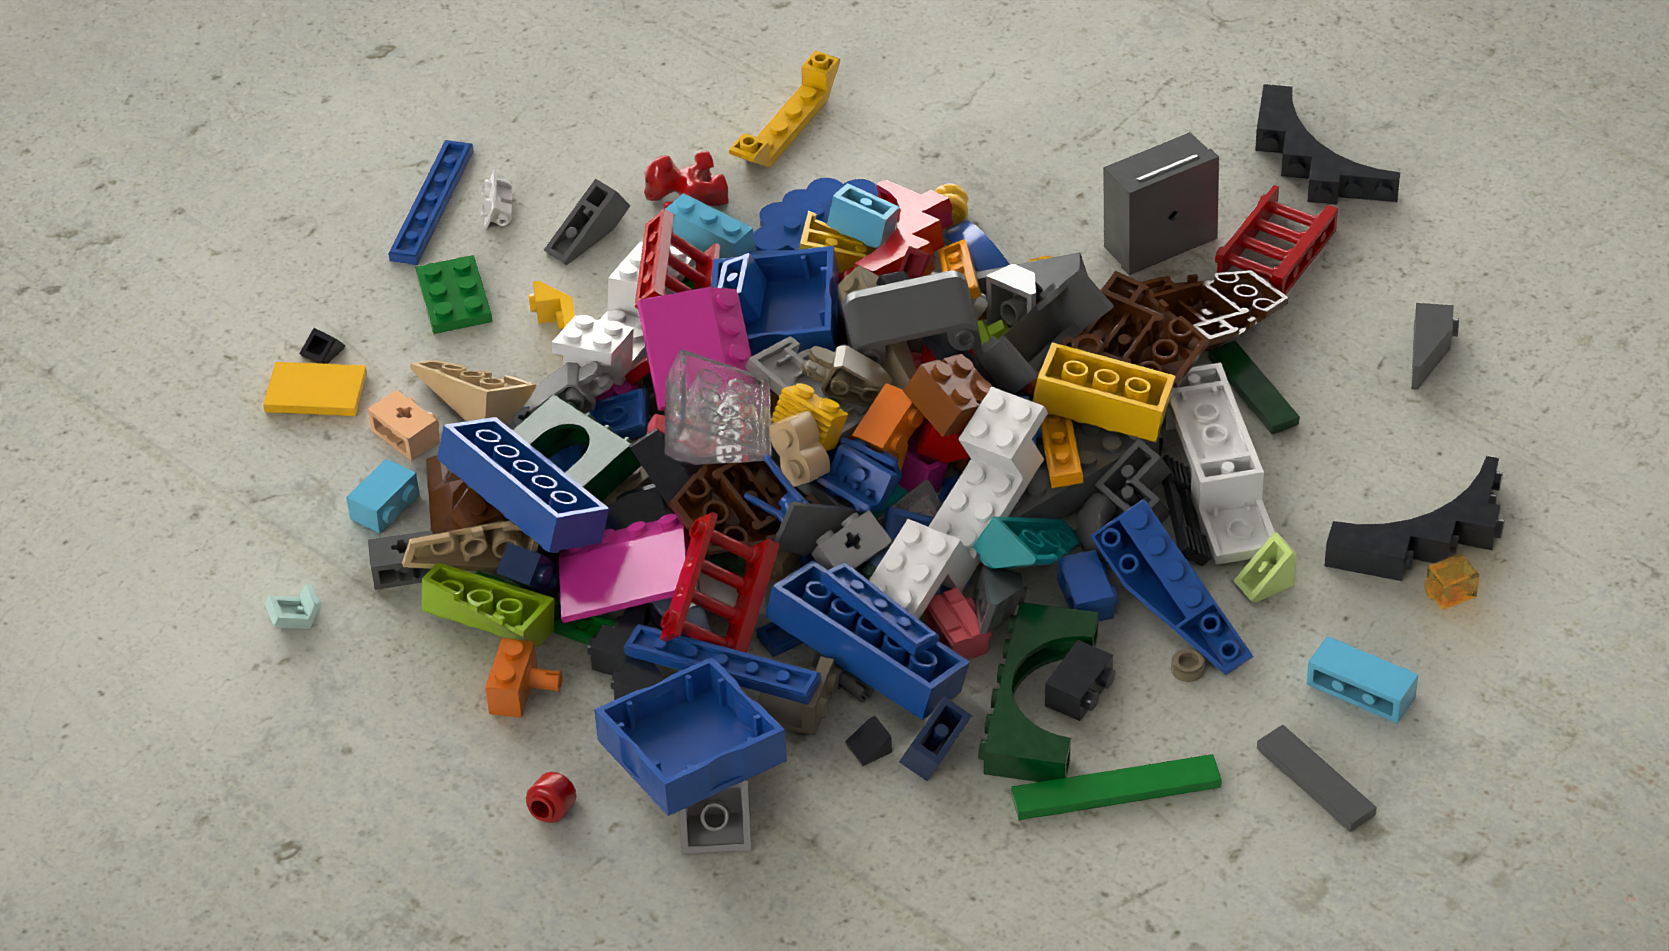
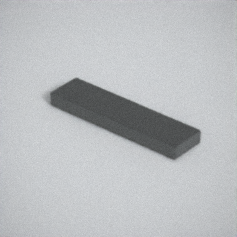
[1257,725,1377,832]

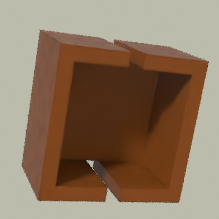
[903,354,993,437]

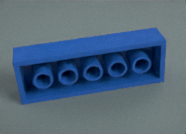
[437,417,609,553]
[765,560,970,720]

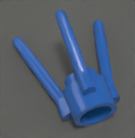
[744,455,809,523]

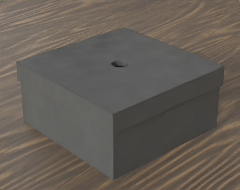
[1103,132,1219,275]

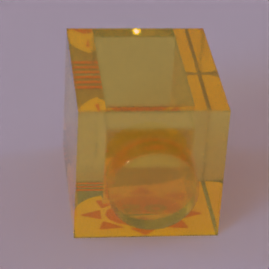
[1424,553,1480,610]

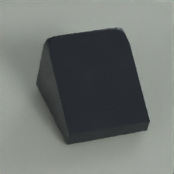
[299,328,346,364]
[845,716,892,766]

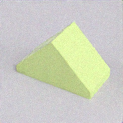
[1234,532,1296,603]

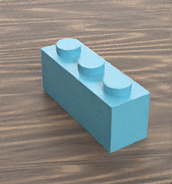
[666,193,755,259]
[1306,636,1418,724]

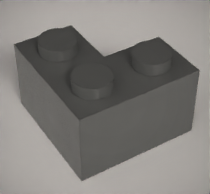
[1095,438,1172,524]

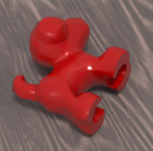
[644,150,729,209]

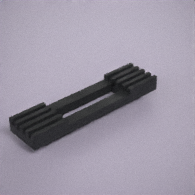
[1162,454,1211,566]

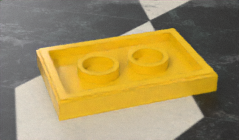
[263,362,367,416]

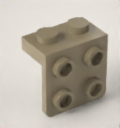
[757,657,839,735]

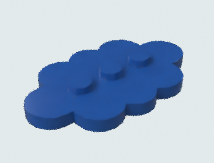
[754,177,878,251]

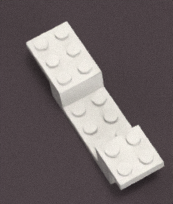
[552,242,696,385]
[1163,363,1274,565]
[869,387,1048,619]

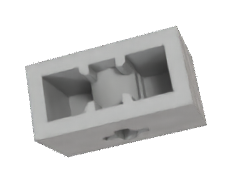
[811,510,893,570]

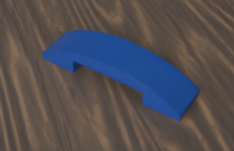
[943,220,1010,272]

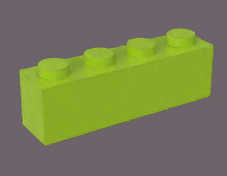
[422,562,555,648]

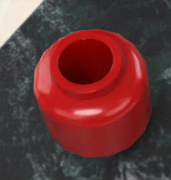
[525,772,577,823]

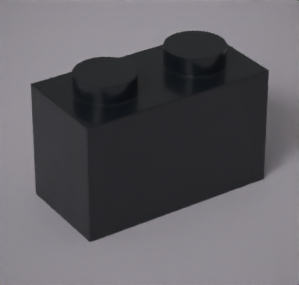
[1045,640,1116,721]

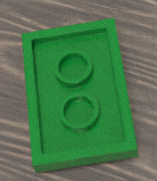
[415,255,493,334]

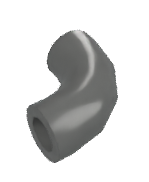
[1076,493,1117,570]

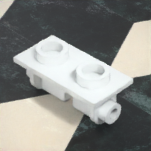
[481,169,512,229]

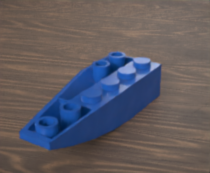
[1090,499,1254,675]

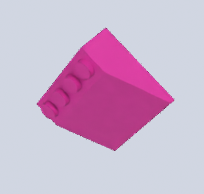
[637,287,760,416]
[559,514,692,623]

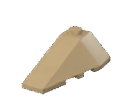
[410,360,536,425]
[402,521,539,572]

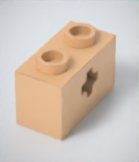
[368,390,440,461]

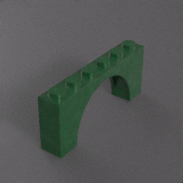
[978,602,1099,782]

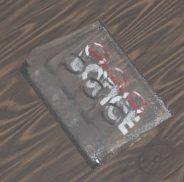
[665,349,771,465]

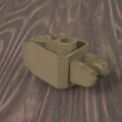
[800,345,892,406]

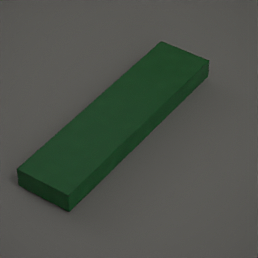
[1208,340,1300,434]

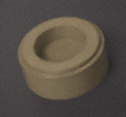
[1171,649,1205,682]

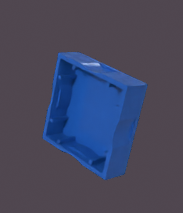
[711,246,840,356]
[594,657,787,816]

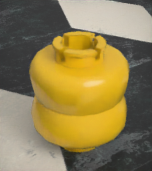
[934,184,969,227]

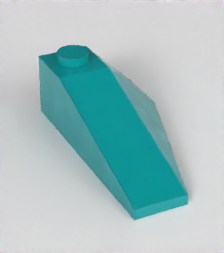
[972,516,1080,569]

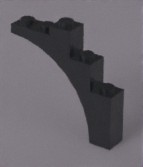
[1255,84,1401,205]
[1324,456,1505,581]
[587,603,665,700]

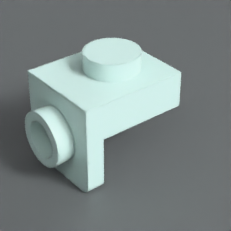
[265,584,321,629]

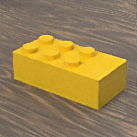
[1033,342,1175,442]

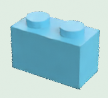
[827,183,900,248]
[346,458,420,534]

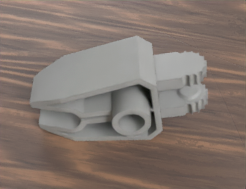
[530,361,615,413]

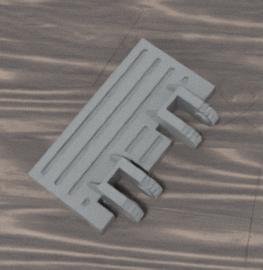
[745,336,870,443]

